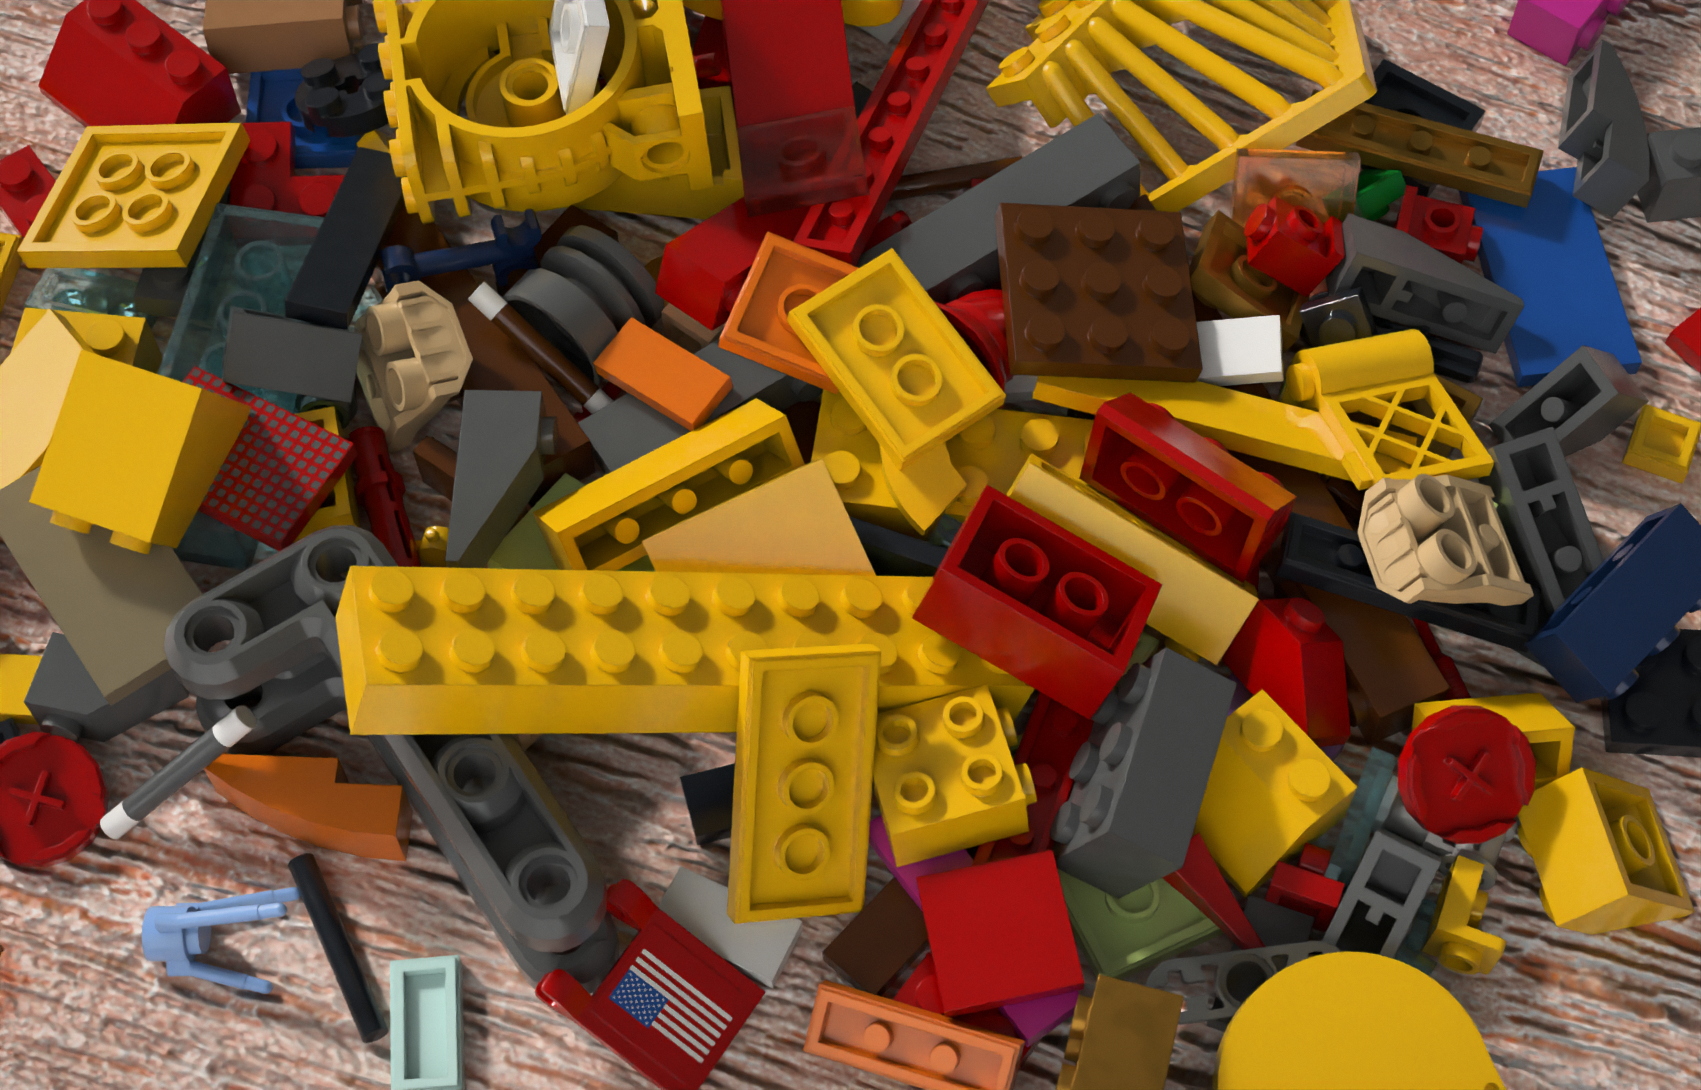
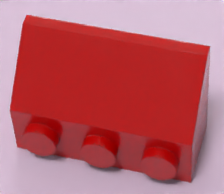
[38,0,241,127]
[1079,392,1297,583]

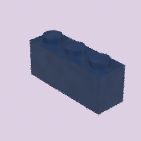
[1524,504,1701,703]

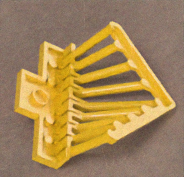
[985,0,1377,212]

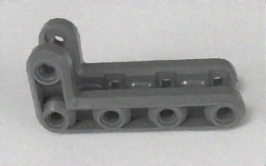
[164,525,619,994]

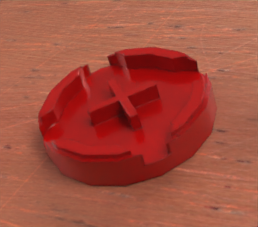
[1397,705,1536,844]
[0,732,110,868]

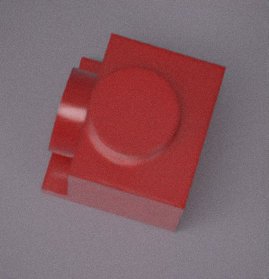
[1394,185,1483,264]
[1244,195,1345,297]

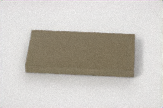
[0,466,202,706]

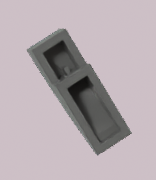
[1558,39,1649,218]

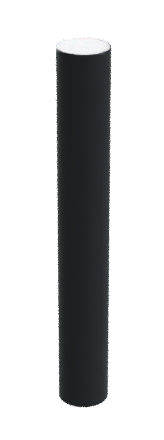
[288,853,389,1043]

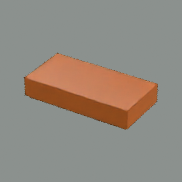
[593,317,733,431]

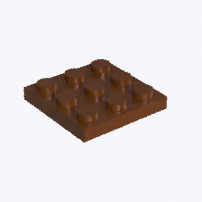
[995,202,1203,383]

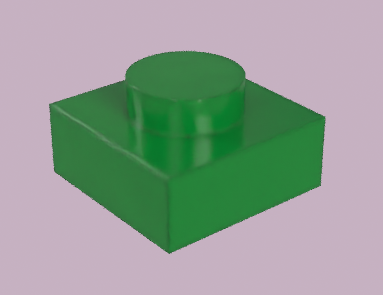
[1321,169,1406,221]

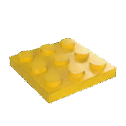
[17,123,250,268]

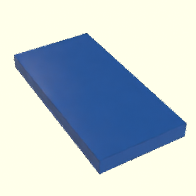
[1459,167,1642,387]

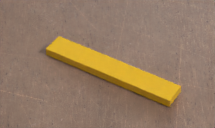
[1032,376,1417,482]

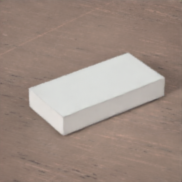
[658,866,803,988]

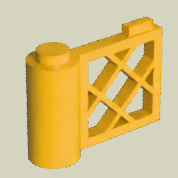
[1286,329,1495,490]

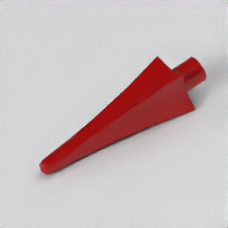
[1162,832,1265,974]

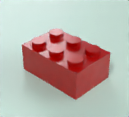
[912,484,1162,720]

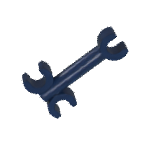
[380,209,542,293]

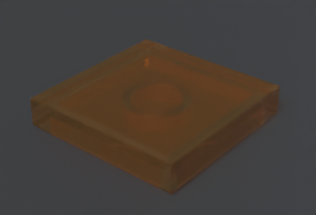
[1230,148,1361,228]

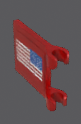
[534,879,766,1090]

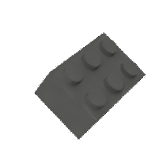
[1050,648,1237,899]

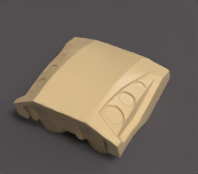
[354,280,473,454]
[1357,474,1534,606]

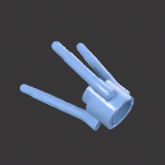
[142,887,301,994]

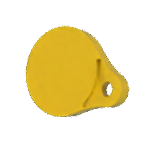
[1213,952,1507,1090]

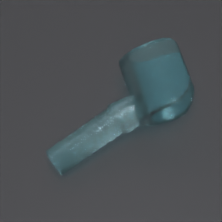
[1394,899,1438,977]

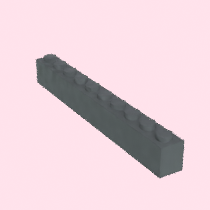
[578,113,1140,475]

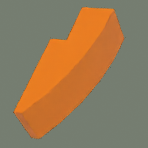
[204,754,413,861]

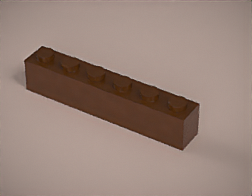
[371,203,596,508]

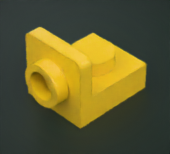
[1421,855,1506,975]

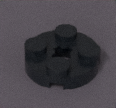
[295,43,393,138]

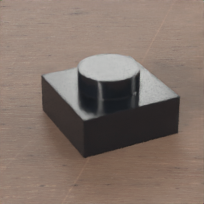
[1299,286,1379,348]

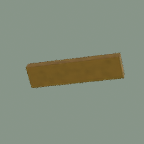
[1296,89,1544,208]

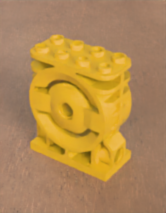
[373,0,714,224]

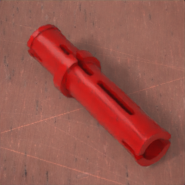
[346,426,422,567]

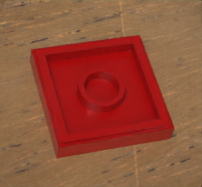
[916,849,1085,1018]

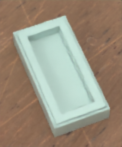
[390,955,465,1090]

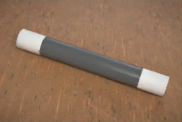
[100,705,257,839]

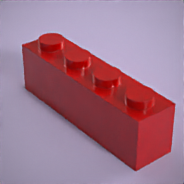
[655,155,832,331]

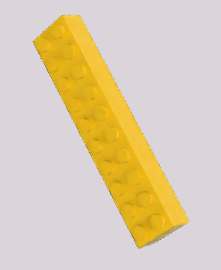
[335,566,1035,735]

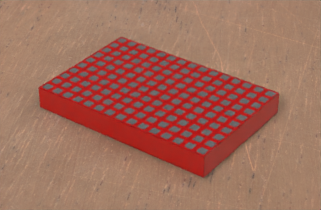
[182,366,358,551]

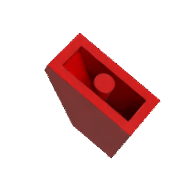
[1221,597,1351,747]

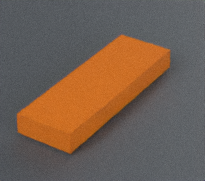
[803,980,1025,1090]

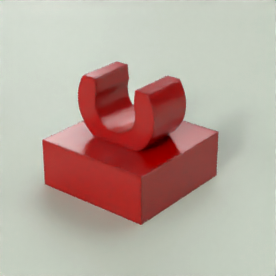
[1264,842,1345,932]

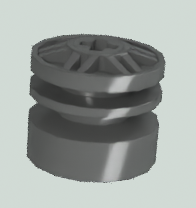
[502,225,665,386]

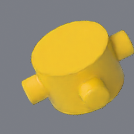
[415,526,449,567]

